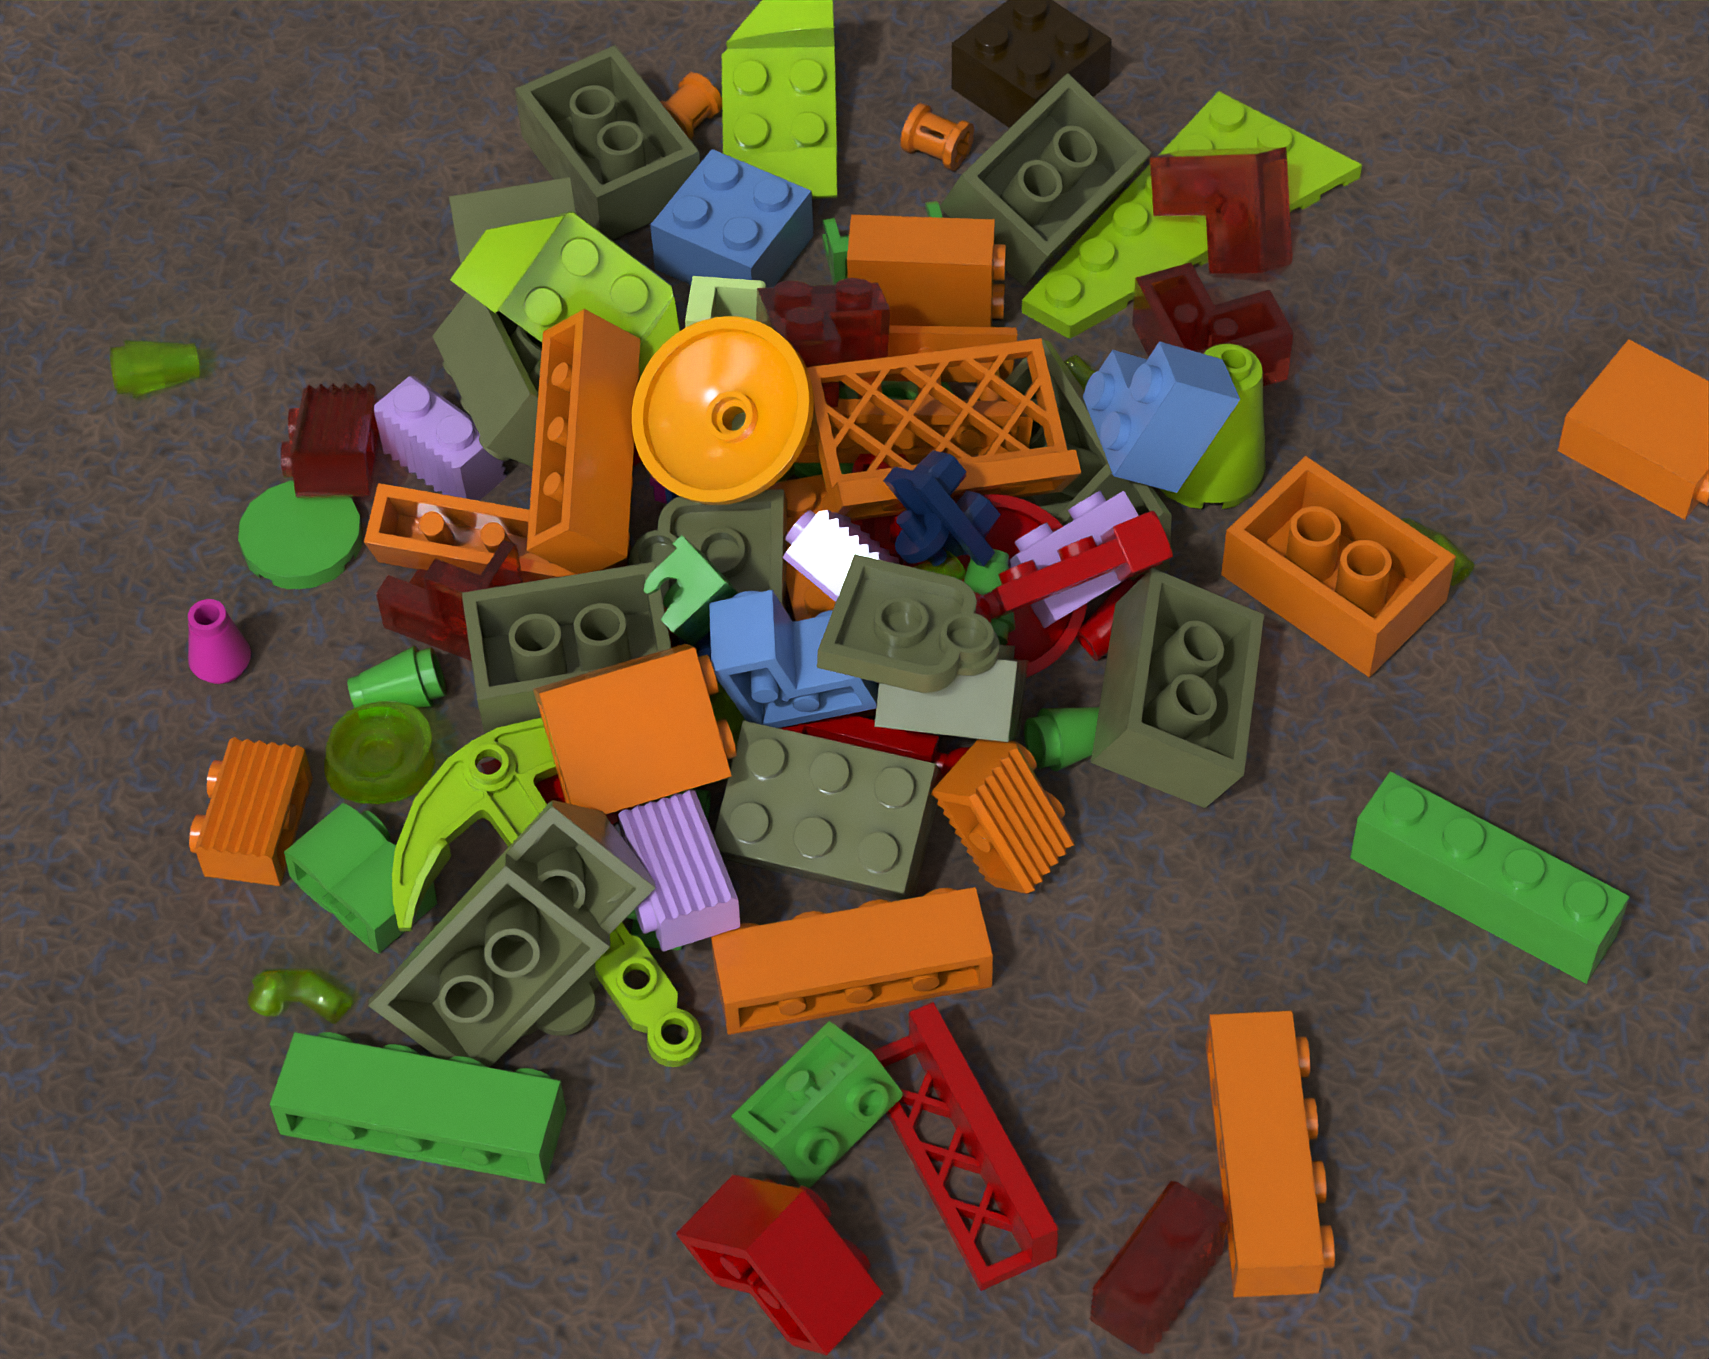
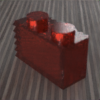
[281,382,380,498]
[1089,1181,1228,1354]

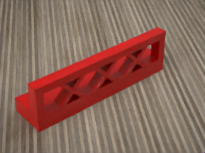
[872,1002,1058,1291]

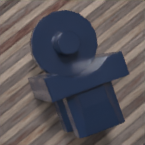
[883,450,1001,567]

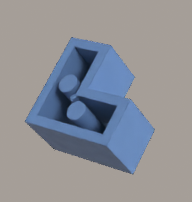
[1083,341,1240,493]
[709,590,878,728]

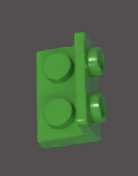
[731,1021,902,1188]

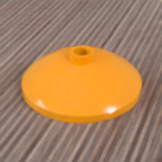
[632,316,814,505]

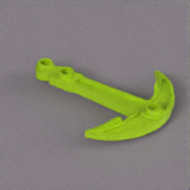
[392,717,702,1067]

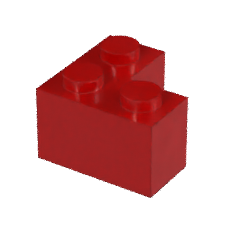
[676,1175,884,1355]

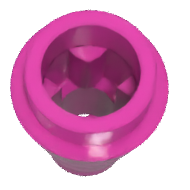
[188,599,251,684]

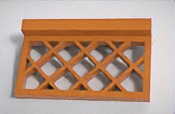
[806,338,1081,521]

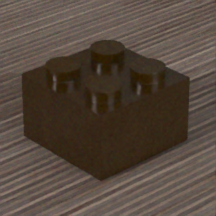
[951,0,1112,128]

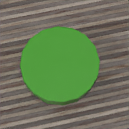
[238,479,363,589]

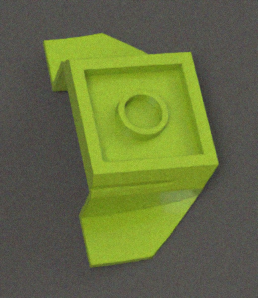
[722,0,837,199]
[450,211,680,382]

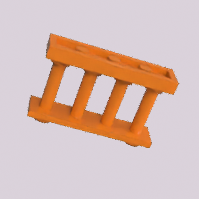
[775,324,1033,464]

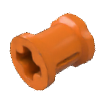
[660,72,722,140]
[900,103,975,171]

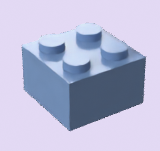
[650,149,814,296]

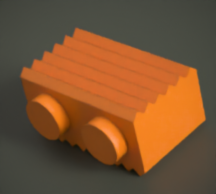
[189,737,313,886]
[931,739,1074,894]

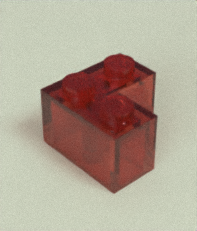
[1132,262,1294,386]
[756,278,890,408]

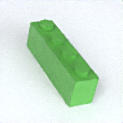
[1350,771,1630,984]
[270,1032,566,1184]

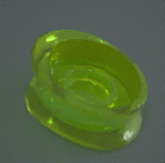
[324,701,436,804]

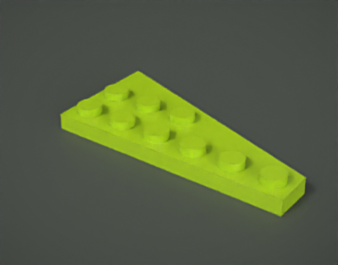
[1022,91,1362,339]

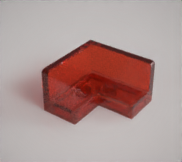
[1150,147,1292,274]
[376,540,523,661]

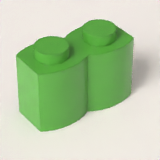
[284,803,437,954]

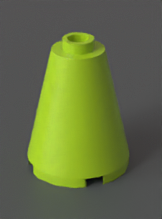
[1159,344,1266,509]

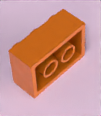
[1221,456,1456,678]

